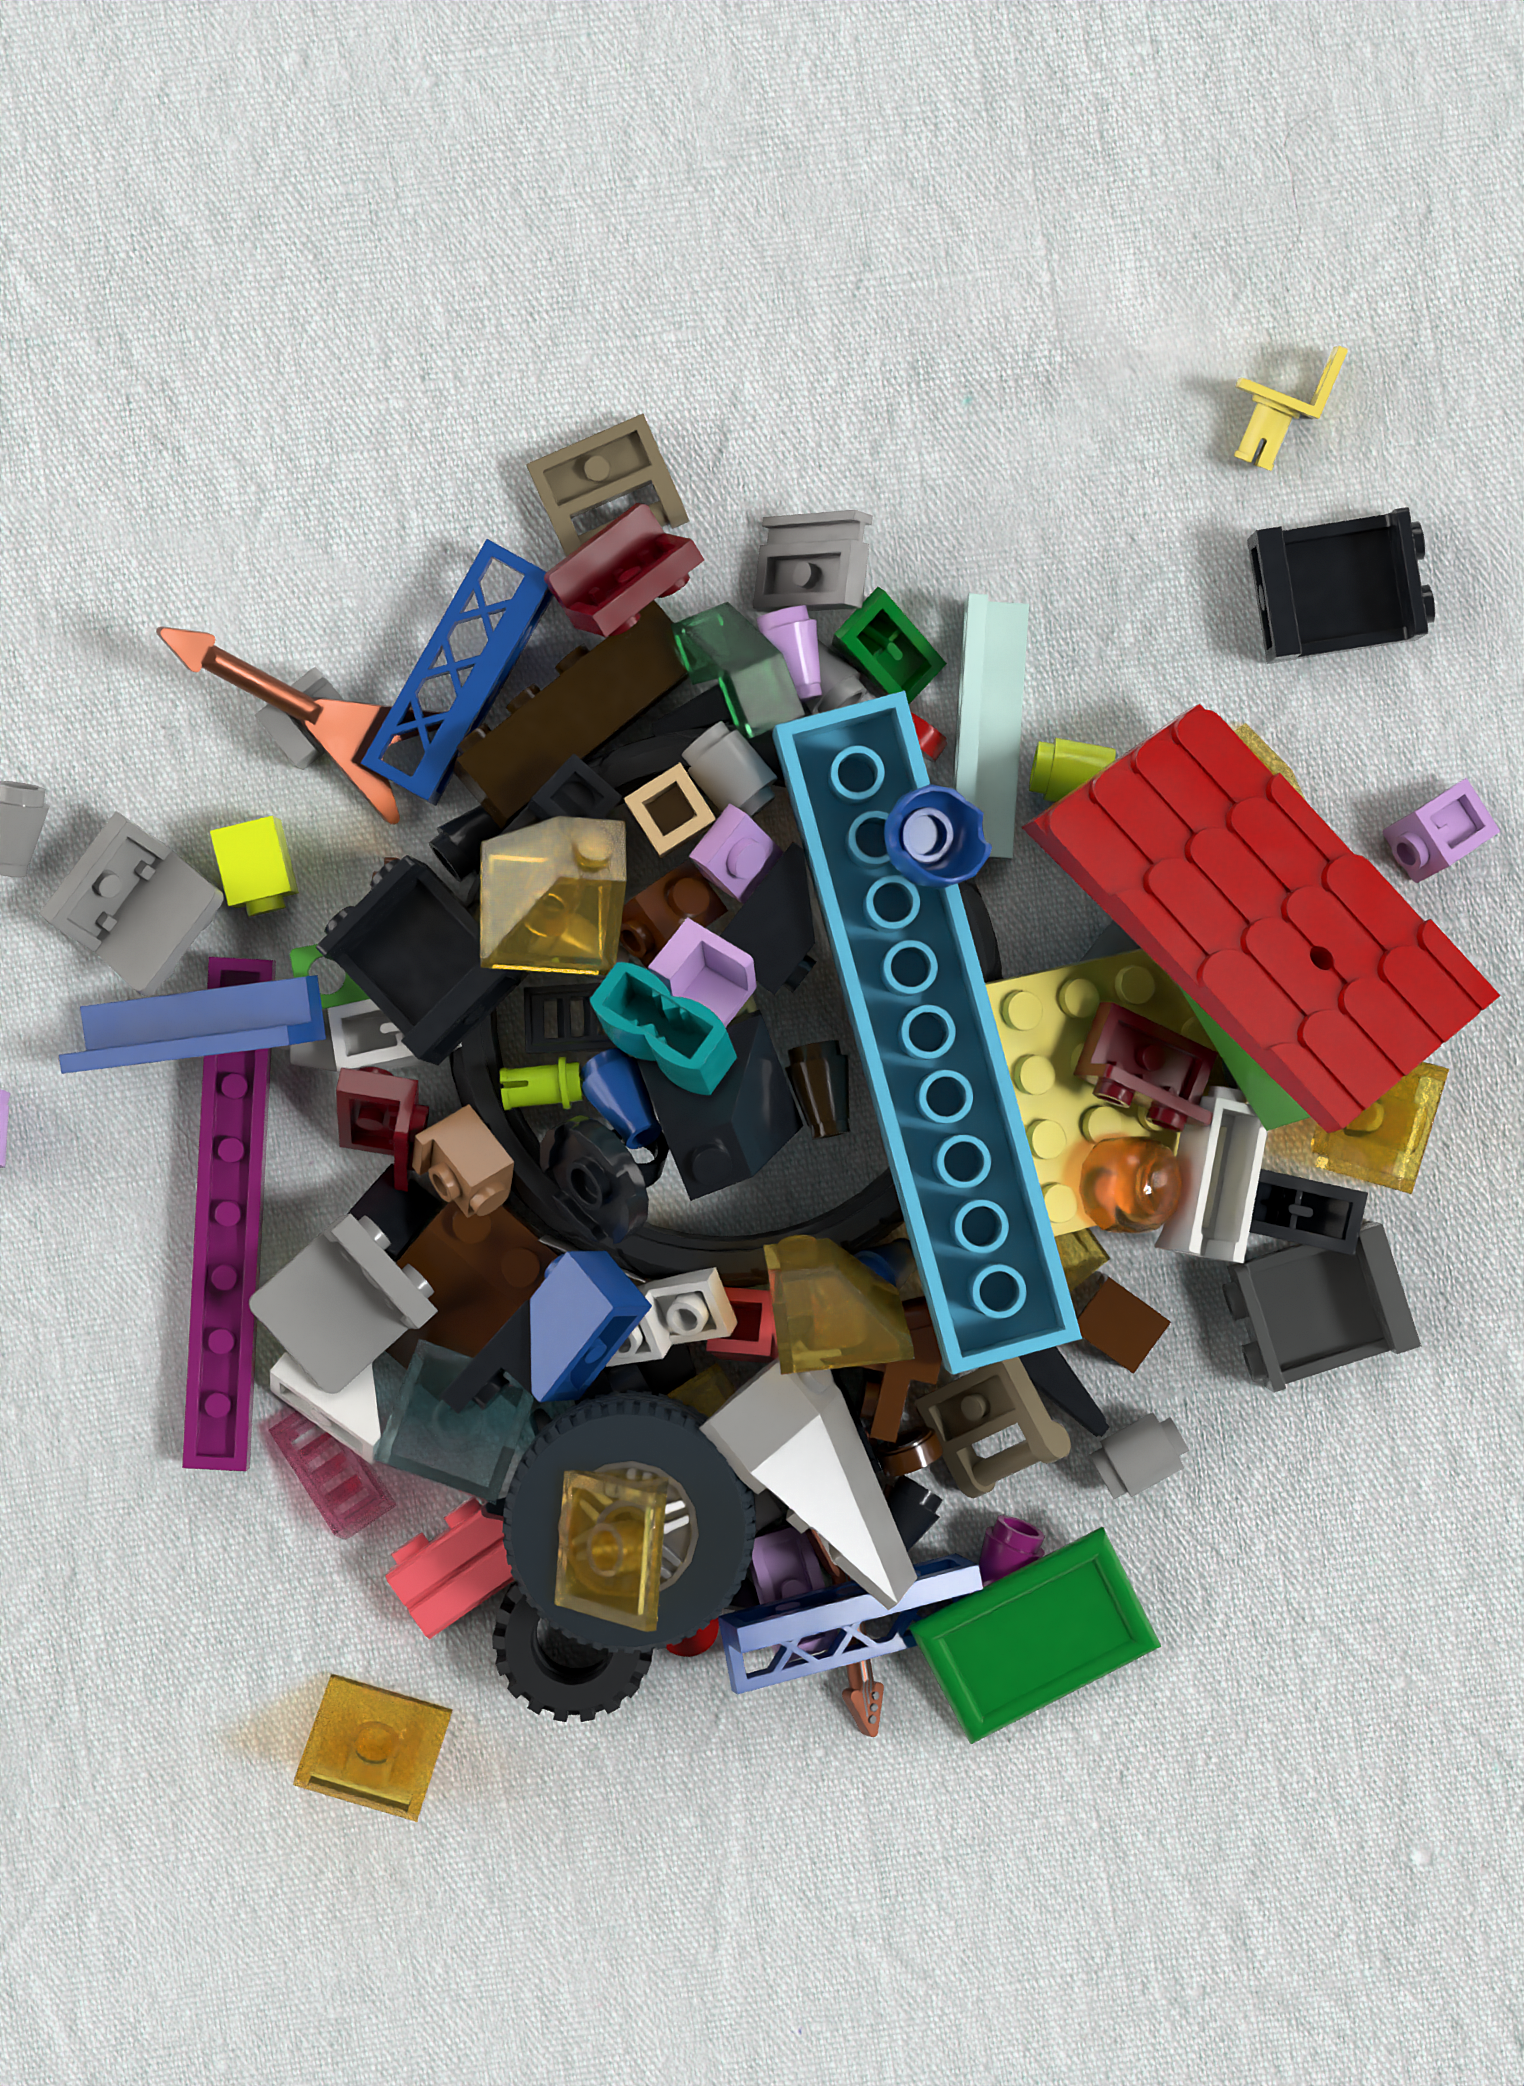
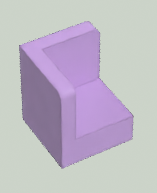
[648,917,757,1028]

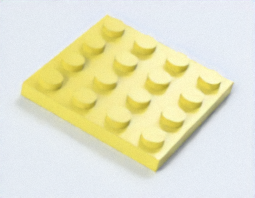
[985,948,1229,1237]

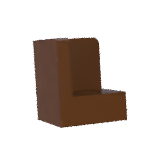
[1077,1273,1171,1374]

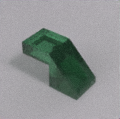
[670,602,805,739]

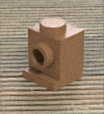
[412,1104,514,1218]

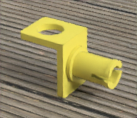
[1234,345,1348,471]

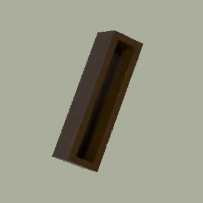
[453,600,704,830]

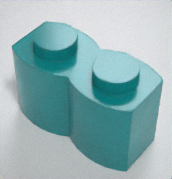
[590,962,737,1095]

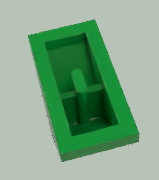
[832,587,947,704]

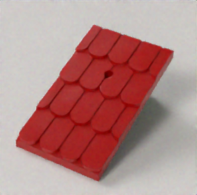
[1021,704,1501,1133]

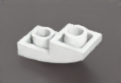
[606,1267,738,1367]

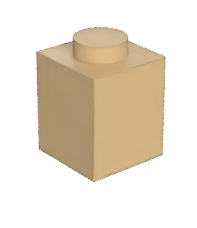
[624,763,716,859]

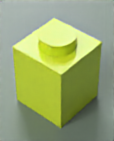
[210,815,299,917]

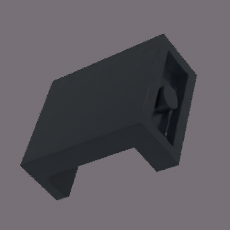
[1247,507,1435,664]
[316,855,530,1066]

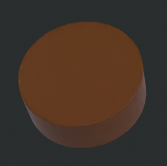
[876,1426,943,1477]

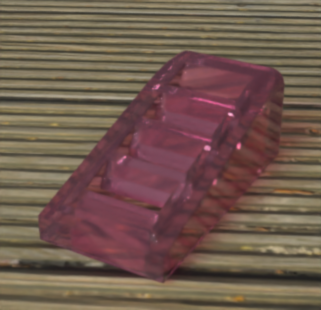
[268,1411,396,1540]

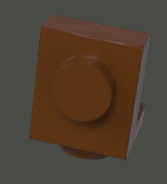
[611,858,729,970]

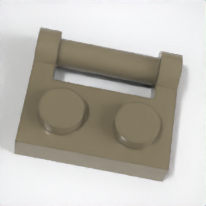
[526,413,690,557]
[914,1357,1071,1498]

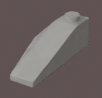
[699,1341,917,1610]

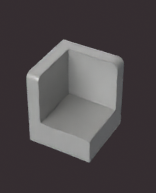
[255,667,344,770]

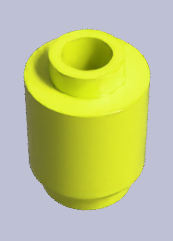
[1029,737,1116,802]

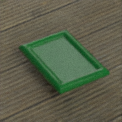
[909,1527,1161,1744]

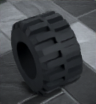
[492,1581,654,1722]

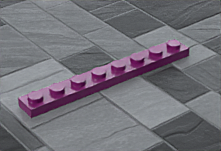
[182,957,276,1471]

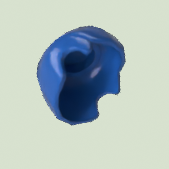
[884,784,992,889]

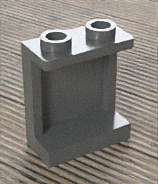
[1222,1221,1422,1393]

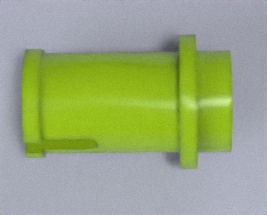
[500,1057,584,1110]

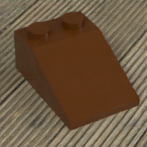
[385,1200,564,1403]

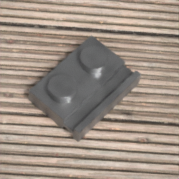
[753,510,873,613]

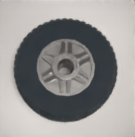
[502,1390,756,1653]

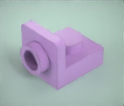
[1383,778,1501,883]

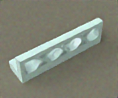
[952,593,1029,860]

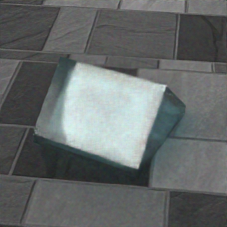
[374,1339,535,1505]

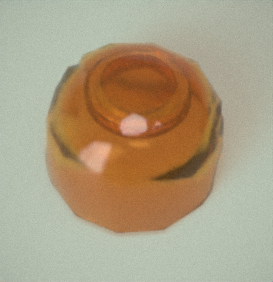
[1079,1136,1183,1234]

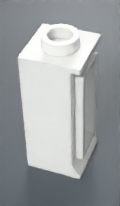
[1154,1086,1267,1263]

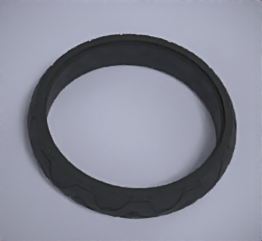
[448,727,1004,1288]

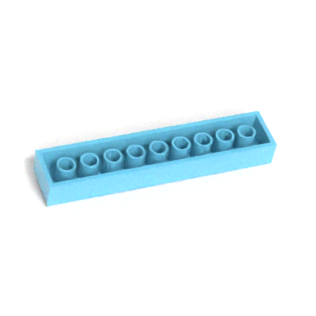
[772,691,1082,1374]

